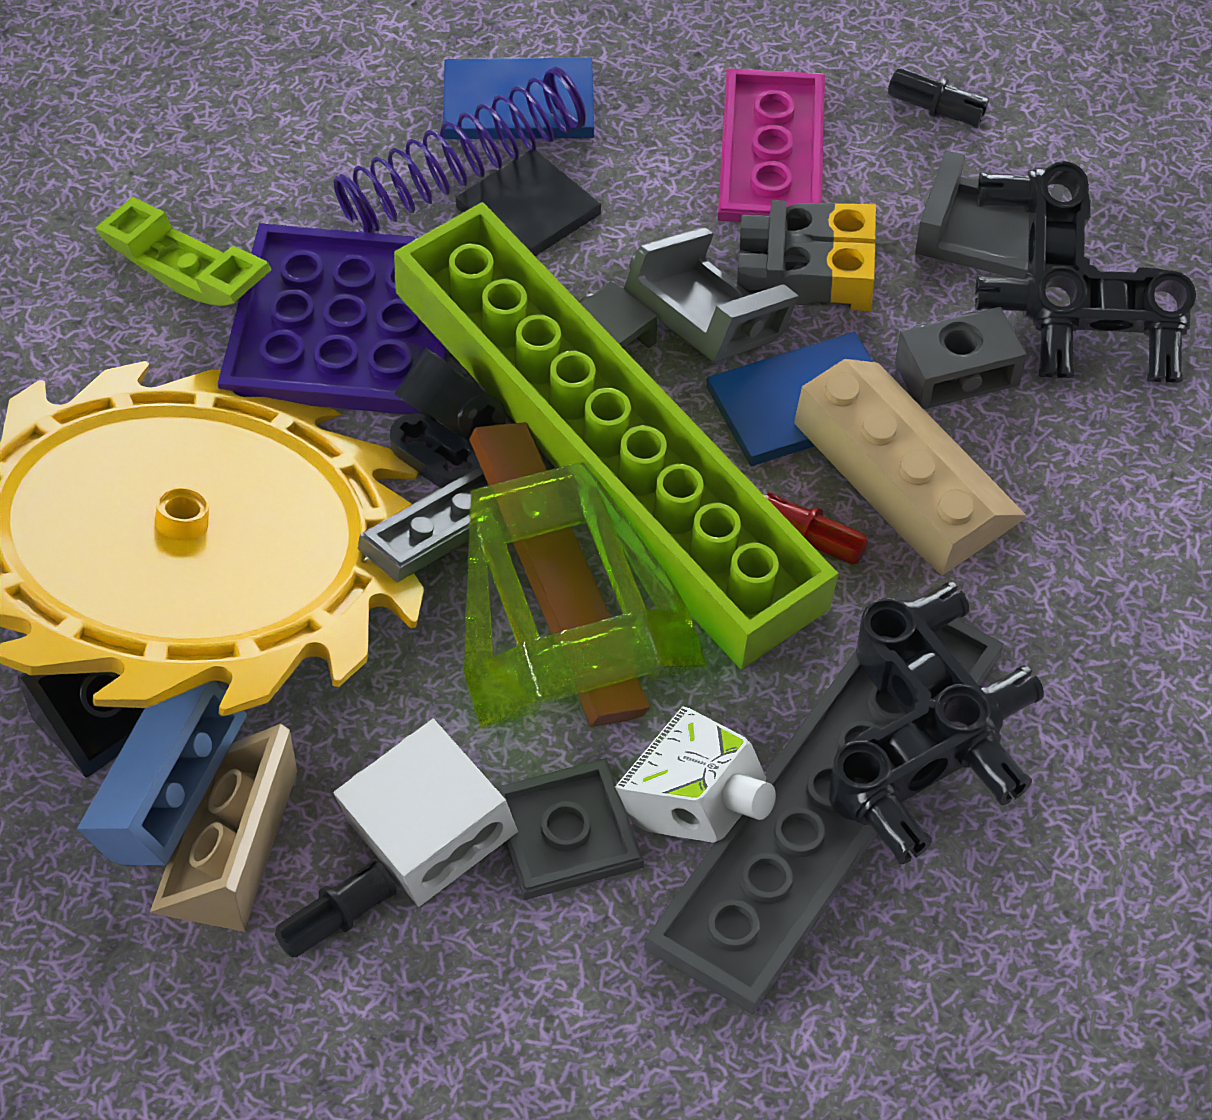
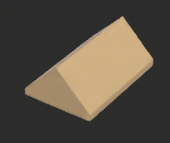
[150,724,297,932]

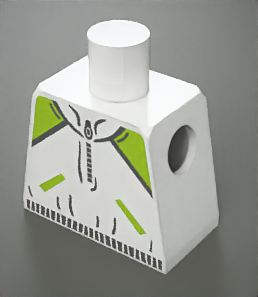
[615,706,776,843]

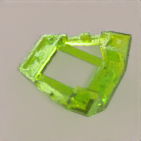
[463,462,706,728]

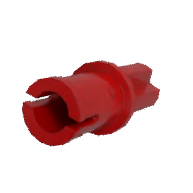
[764,492,868,564]

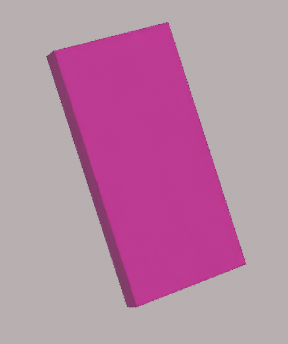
[718,68,825,222]

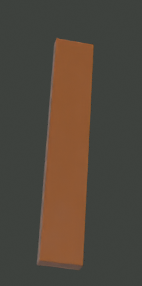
[469,422,650,727]

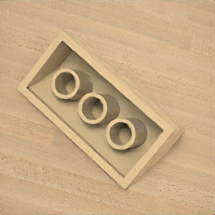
[794,359,1026,576]

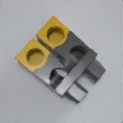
[737,200,876,312]

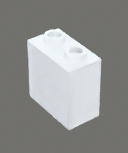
[333,718,518,907]

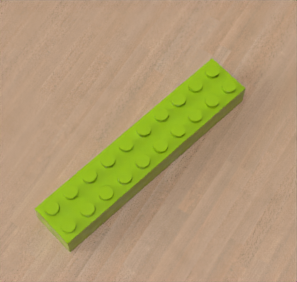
[394,202,839,670]

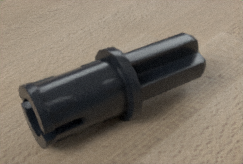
[888,68,989,129]
[275,860,397,958]

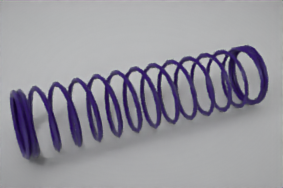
[333,66,587,233]

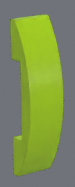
[95,197,271,306]

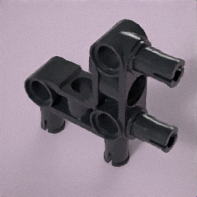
[975,161,1196,383]
[829,581,1044,864]

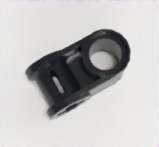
[394,347,506,442]

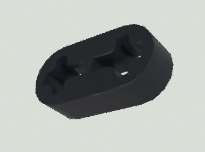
[390,413,480,488]

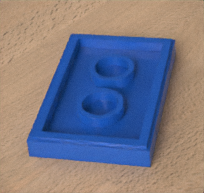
[443,57,594,139]
[706,331,873,467]

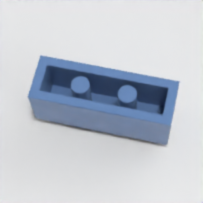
[77,681,247,865]

